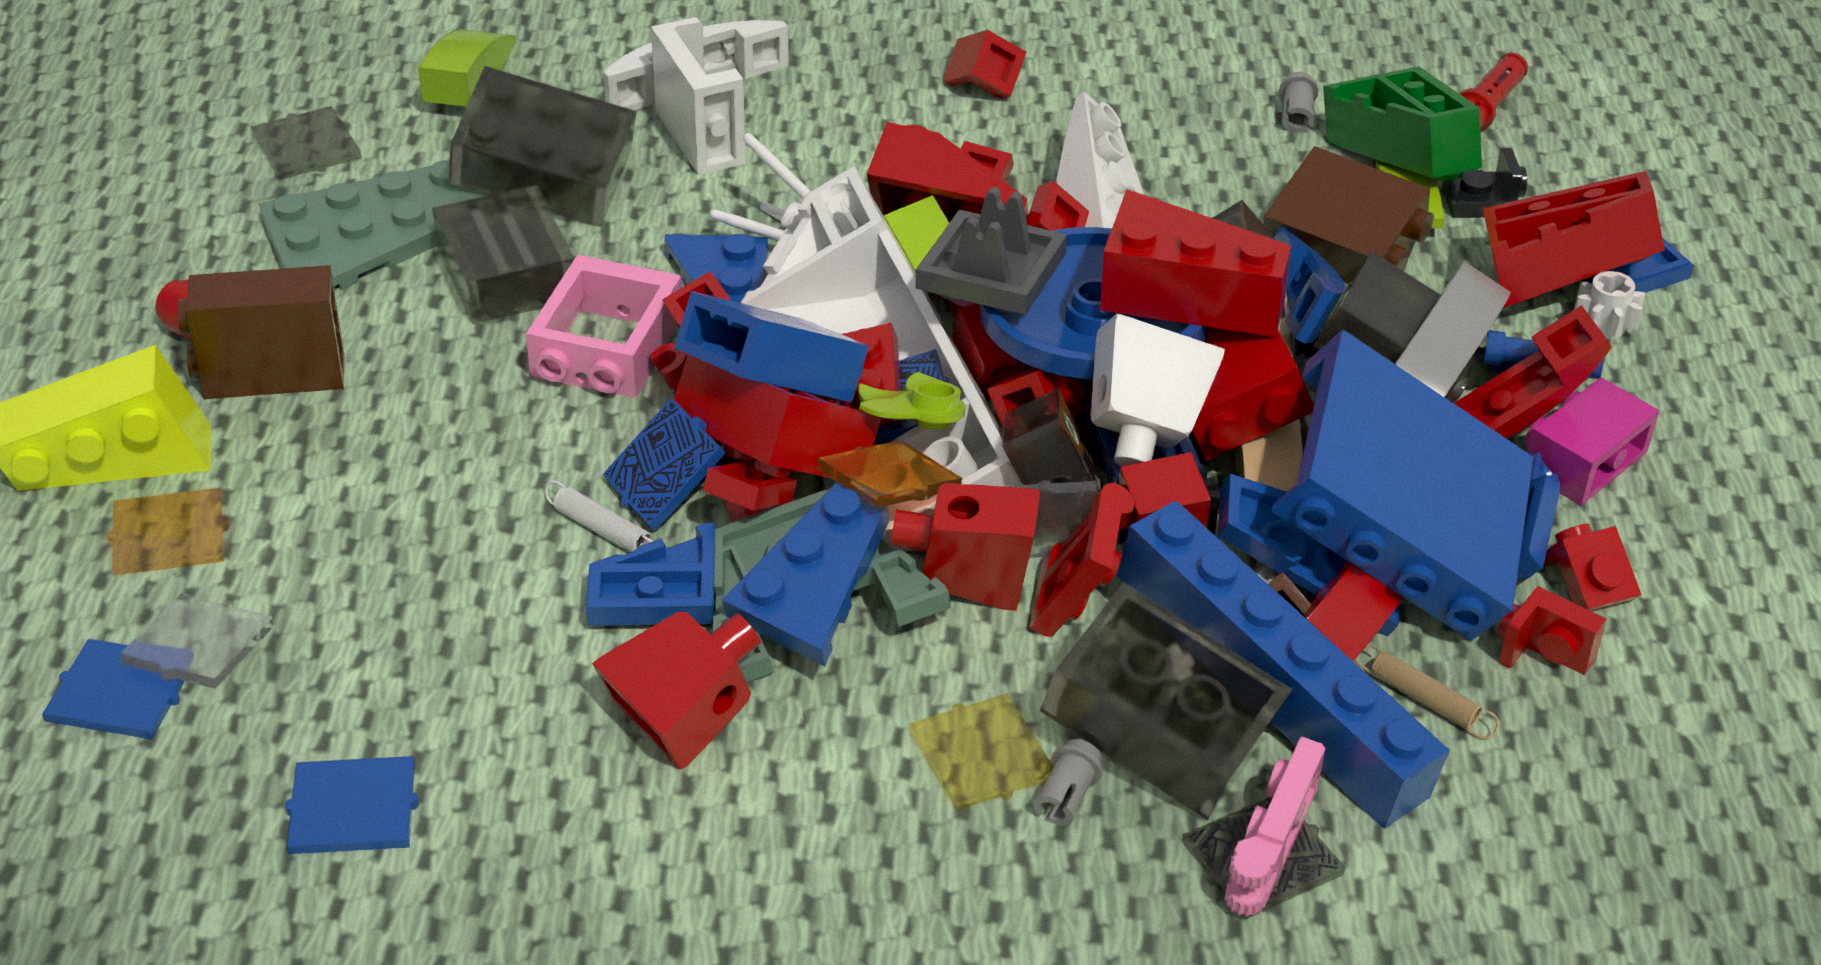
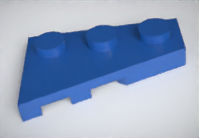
[1218,474,1399,637]
[722,480,890,667]

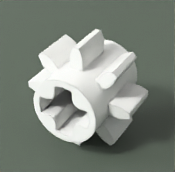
[1574,271,1646,339]

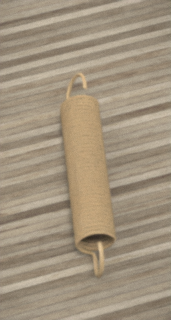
[1354,645,1499,739]

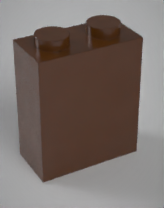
[1264,146,1434,295]
[177,265,345,400]

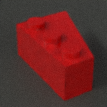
[1482,171,1665,308]
[1100,189,1291,337]
[674,354,882,484]

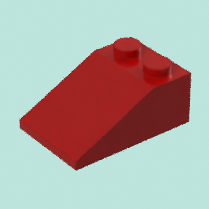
[867,122,1028,223]

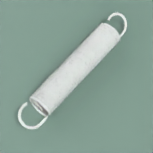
[545,480,653,553]

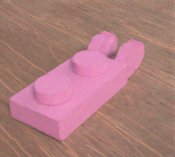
[1225,737,1326,917]

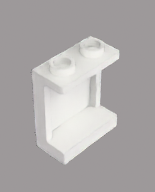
[651,17,746,175]

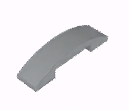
[1395,261,1511,397]

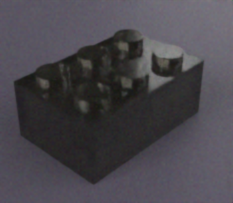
[449,66,637,227]
[1040,582,1292,820]

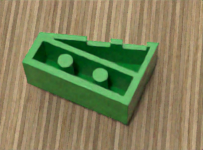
[1323,66,1482,181]

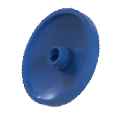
[979,227,1210,380]

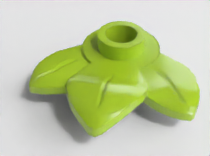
[858,372,965,430]

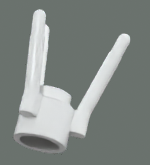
[709,133,811,241]

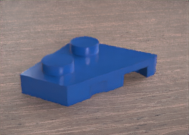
[586,523,715,626]

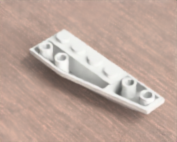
[1056,91,1144,228]

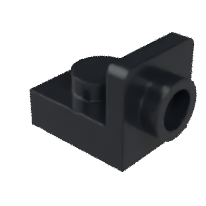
[1442,148,1527,218]

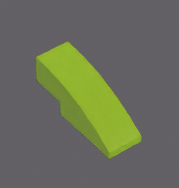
[418,29,516,107]

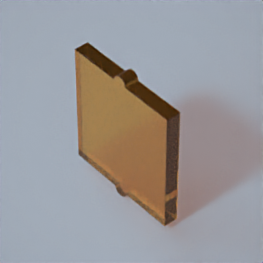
[818,440,962,508]
[107,487,230,576]

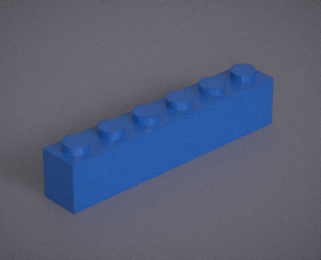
[1117,500,1450,829]

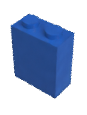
[674,291,869,402]

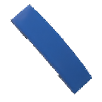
[1273,227,1345,343]

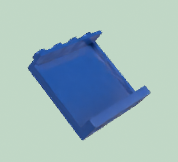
[1271,329,1534,641]

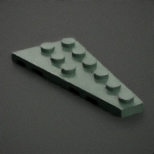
[259,137,581,290]

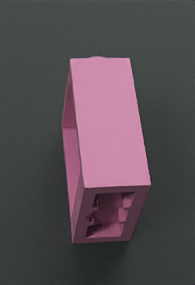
[526,254,682,398]

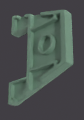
[713,488,951,683]

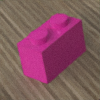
[1525,377,1660,506]

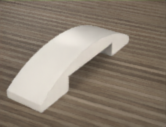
[603,20,789,117]

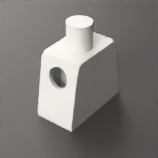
[1091,313,1225,466]

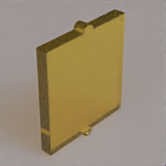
[909,693,1053,811]

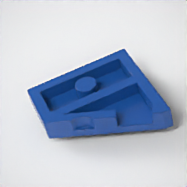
[664,234,768,303]

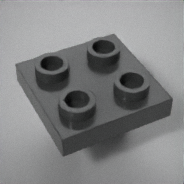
[915,187,1067,315]

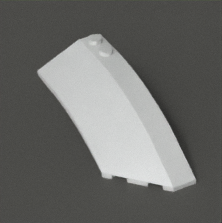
[741,166,1042,552]

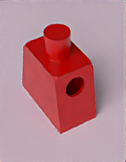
[890,483,1041,611]
[592,612,761,770]

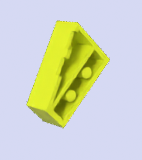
[0,344,211,491]

